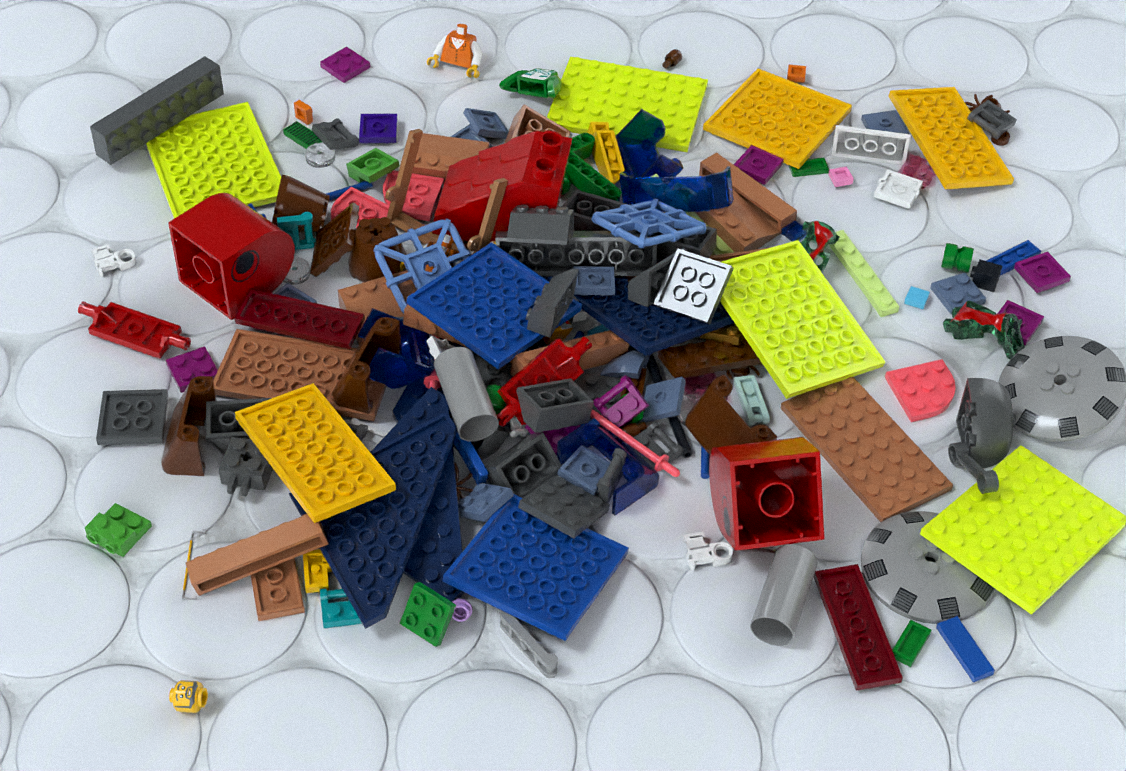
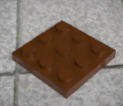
[310,202,359,277]

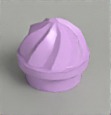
[452,598,473,622]

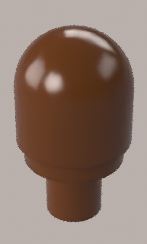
[662,49,682,69]
[620,422,647,442]

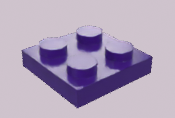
[359,114,398,143]

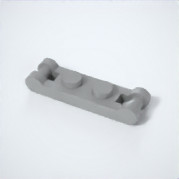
[500,610,558,678]

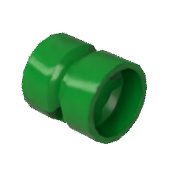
[941,243,974,273]

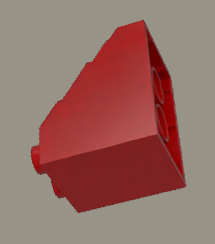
[432,131,572,241]

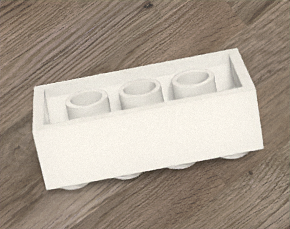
[831,125,911,165]

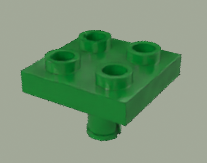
[399,582,456,647]

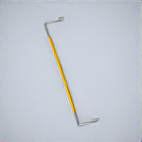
[182,529,207,600]

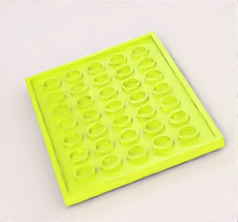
[547,57,708,152]
[145,102,281,219]
[720,240,886,399]
[920,445,1126,615]

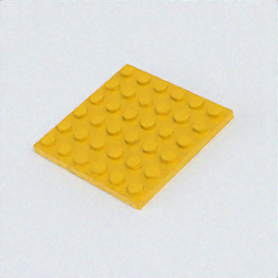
[703,68,852,169]

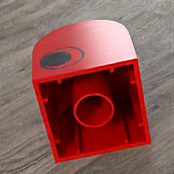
[168,193,295,320]
[709,437,825,551]

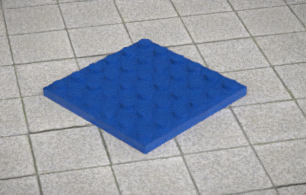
[406,242,582,369]
[443,494,629,641]

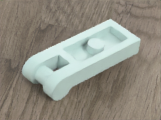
[733,375,770,426]

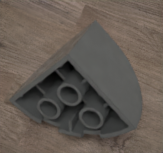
[956,378,1016,468]

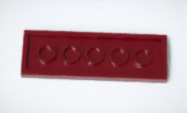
[234,289,365,350]
[814,564,903,691]

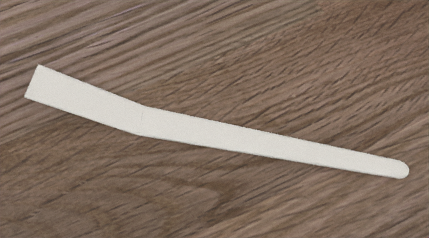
[350,418,388,437]

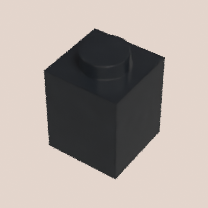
[970,259,1002,292]

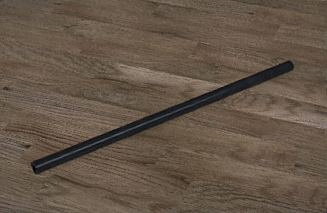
[614,276,693,458]

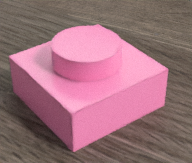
[828,166,854,187]

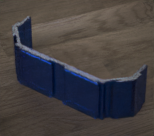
[619,166,734,212]

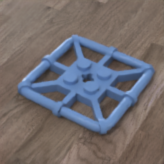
[592,199,707,248]
[373,218,472,314]

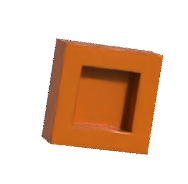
[787,64,806,83]
[294,100,313,125]

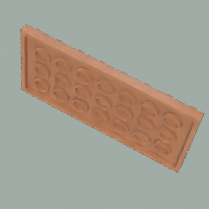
[213,329,389,421]
[781,377,953,522]

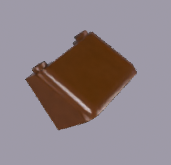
[333,317,402,414]
[685,374,777,455]
[161,376,217,476]

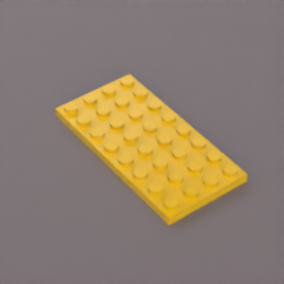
[888,87,1014,190]
[235,383,396,523]

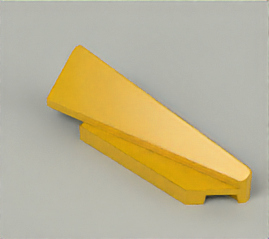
[587,122,625,185]

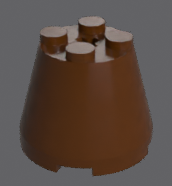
[272,174,330,233]
[348,217,407,282]

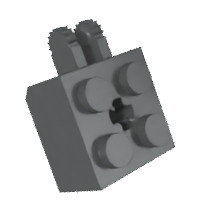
[219,437,273,496]

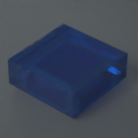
[781,221,809,242]

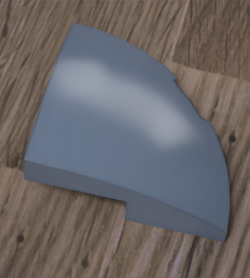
[600,350,651,379]

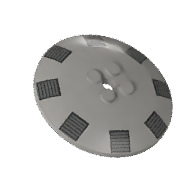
[998,336,1126,442]
[861,511,995,624]

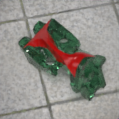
[800,221,840,274]
[943,300,1025,359]

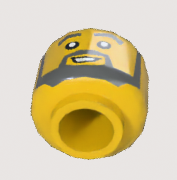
[169,680,208,713]

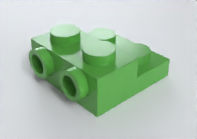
[346,148,400,183]
[85,503,152,557]

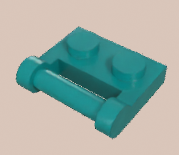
[277,212,315,250]
[320,588,362,628]

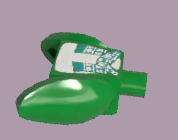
[499,68,562,99]

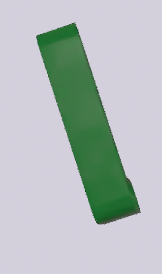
[566,133,622,202]

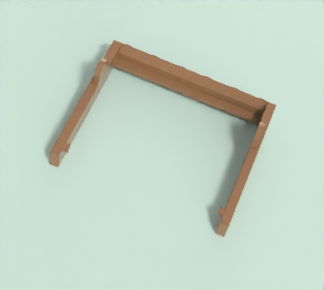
[385,129,508,261]

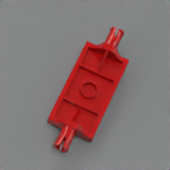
[78,301,191,359]
[496,337,592,427]

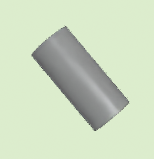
[434,347,499,441]
[750,544,818,646]

